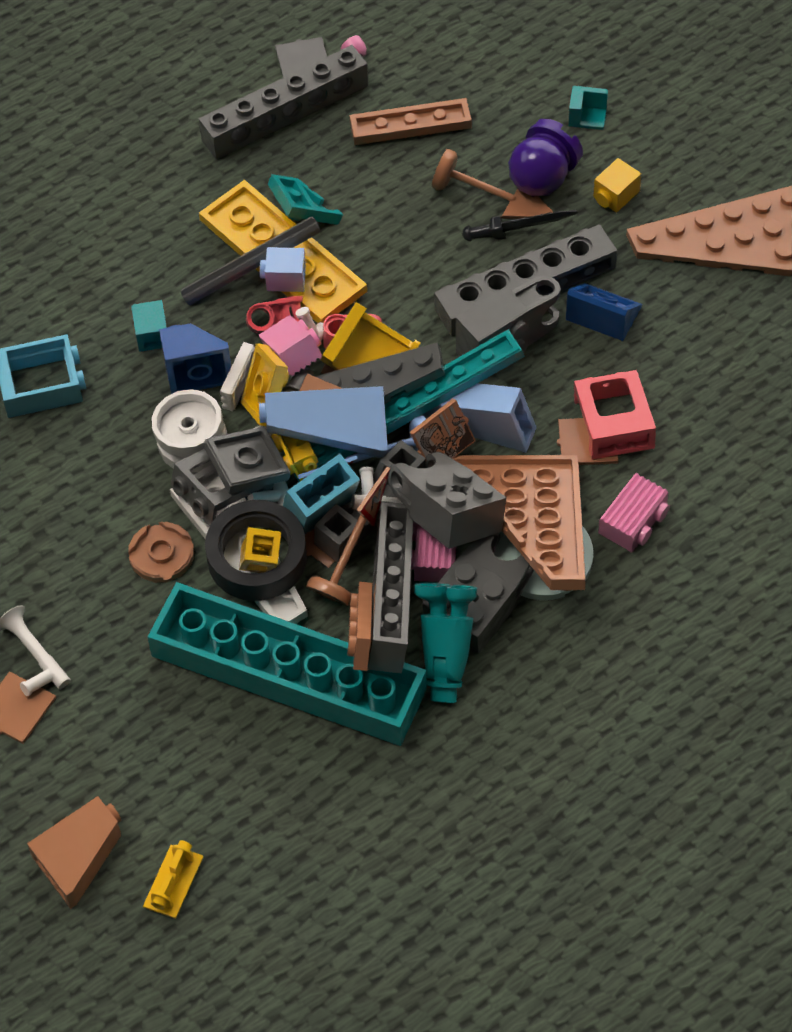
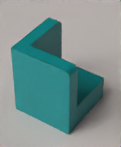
[568,86,608,130]
[131,300,167,352]

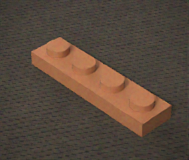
[349,98,472,145]
[347,582,372,671]

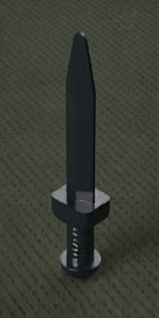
[462,210,578,241]

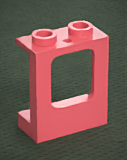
[574,370,656,460]

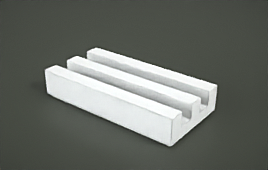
[220,342,255,411]

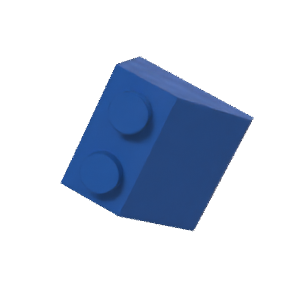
[159,323,231,394]

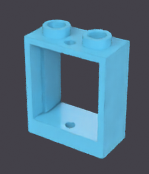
[0,334,86,418]

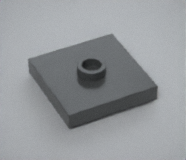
[204,426,291,494]

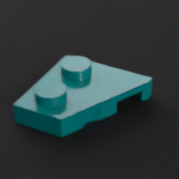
[268,174,343,225]

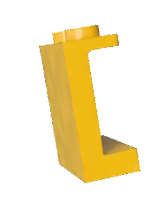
[320,302,420,370]

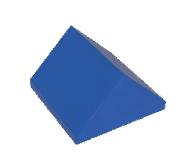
[566,283,642,341]

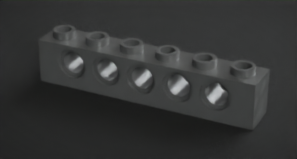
[199,45,368,160]
[434,224,618,336]
[367,501,413,674]

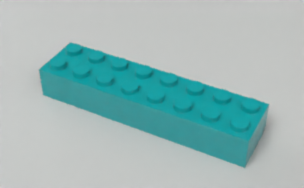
[147,582,427,746]

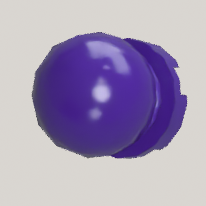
[508,119,583,197]

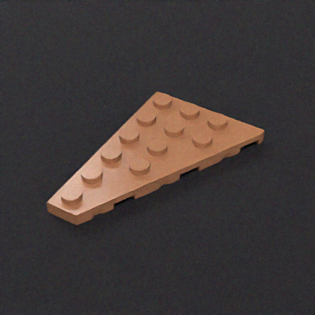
[626,186,792,276]
[453,455,585,591]

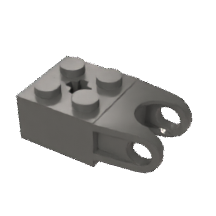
[456,276,560,357]
[388,452,506,549]
[422,532,534,654]

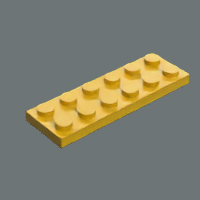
[199,180,367,323]

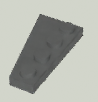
[316,342,445,405]

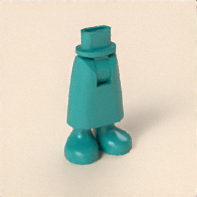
[415,583,478,703]

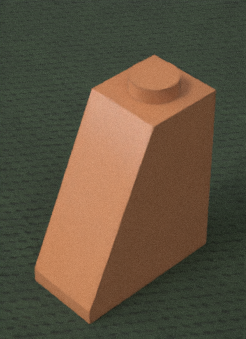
[27,796,122,909]

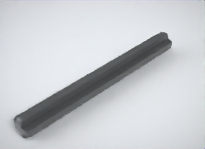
[181,217,320,305]

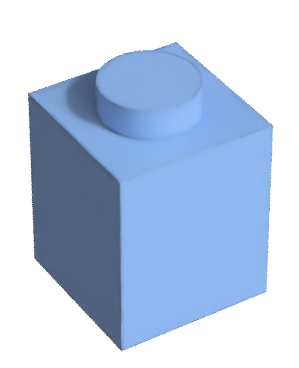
[260,247,306,292]

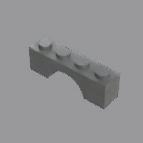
[314,440,426,563]

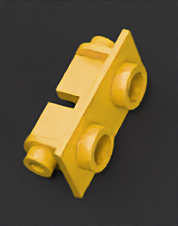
[271,434,318,481]
[143,840,203,919]

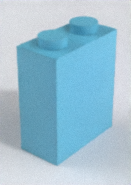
[283,454,360,535]

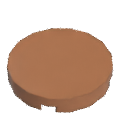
[129,522,194,583]

